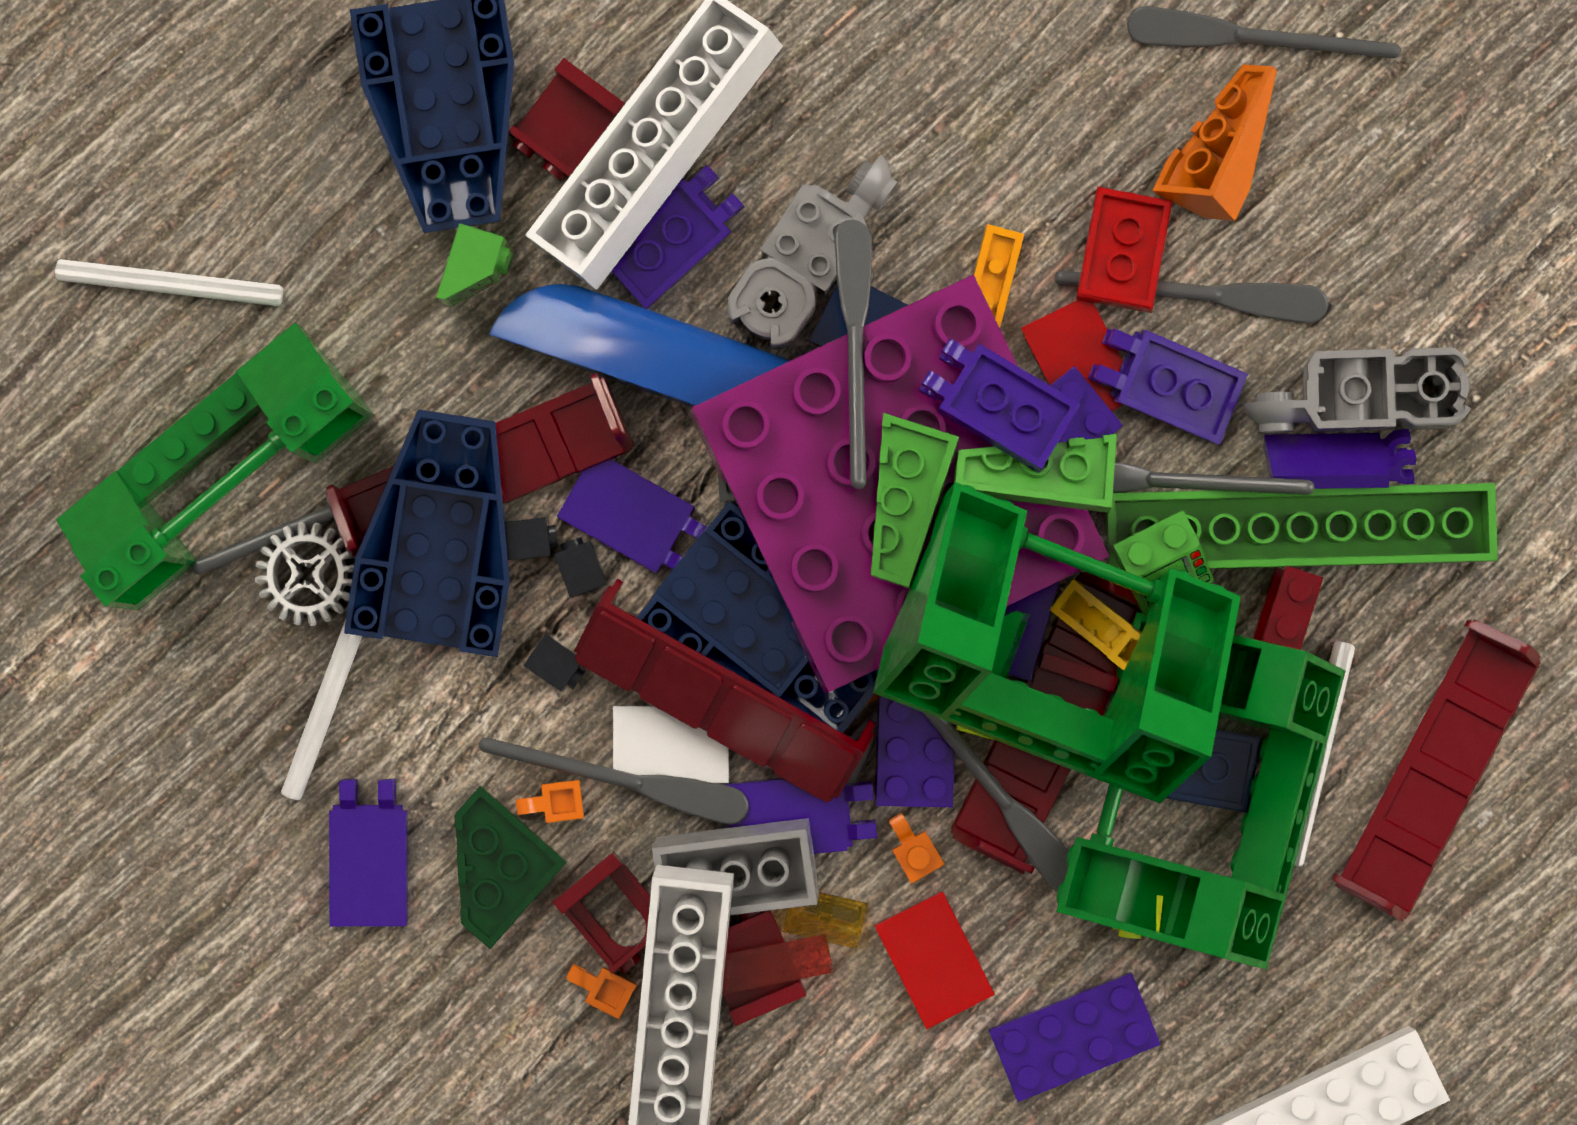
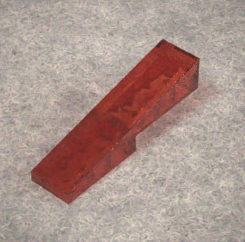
[722,934,833,994]

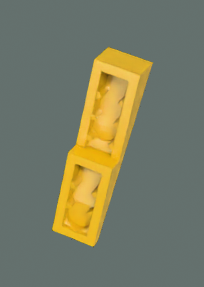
[1049,579,1141,671]

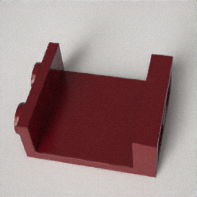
[508,58,625,181]
[1252,565,1324,650]
[1019,653,1118,758]
[722,910,807,1026]

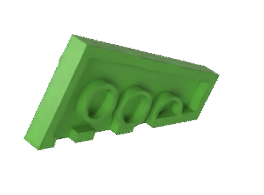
[871,413,959,589]
[954,434,1117,513]

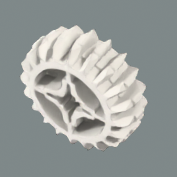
[255,522,354,626]

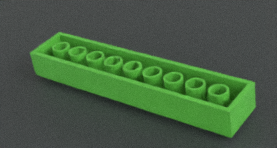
[1104,483,1498,569]

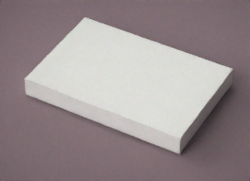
[613,706,729,783]

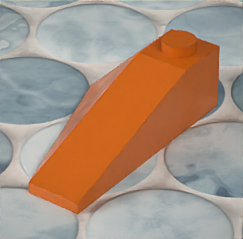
[1152,64,1277,221]

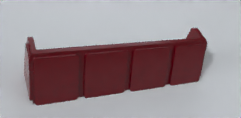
[326,373,635,558]
[951,572,1142,874]
[574,579,876,802]
[1331,619,1541,922]

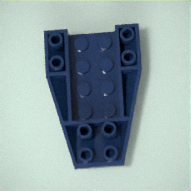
[350,0,514,233]
[344,409,510,657]
[636,501,879,733]

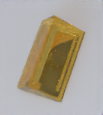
[782,892,867,948]

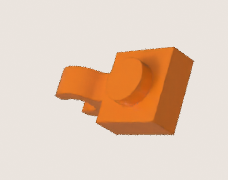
[516,780,584,823]
[888,813,945,884]
[566,963,637,1019]

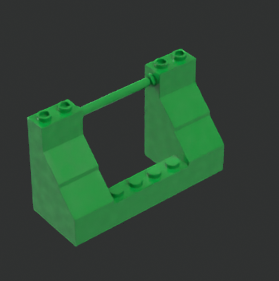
[56,322,375,610]
[873,482,1241,804]
[1056,612,1346,970]

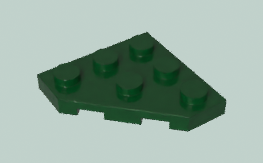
[454,785,568,949]

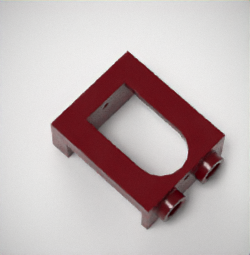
[553,851,651,974]

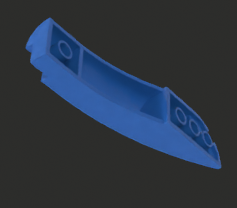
[488,284,791,407]

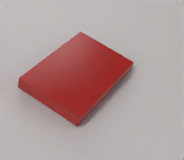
[1076,186,1173,313]
[1020,299,1123,411]
[874,891,995,1030]

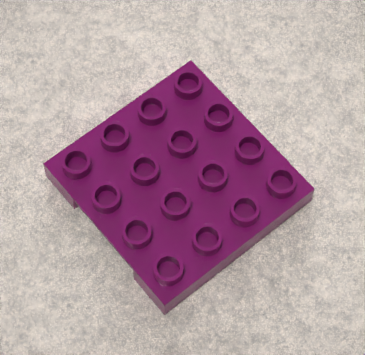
[689,274,1110,694]

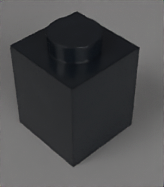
[505,517,559,562]
[554,537,608,598]
[523,634,586,692]

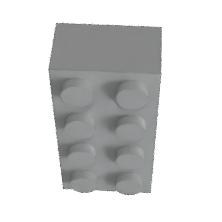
[652,818,820,915]

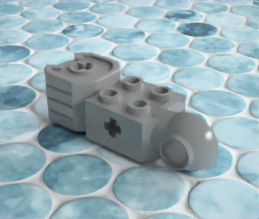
[728,154,898,349]
[1243,347,1471,433]

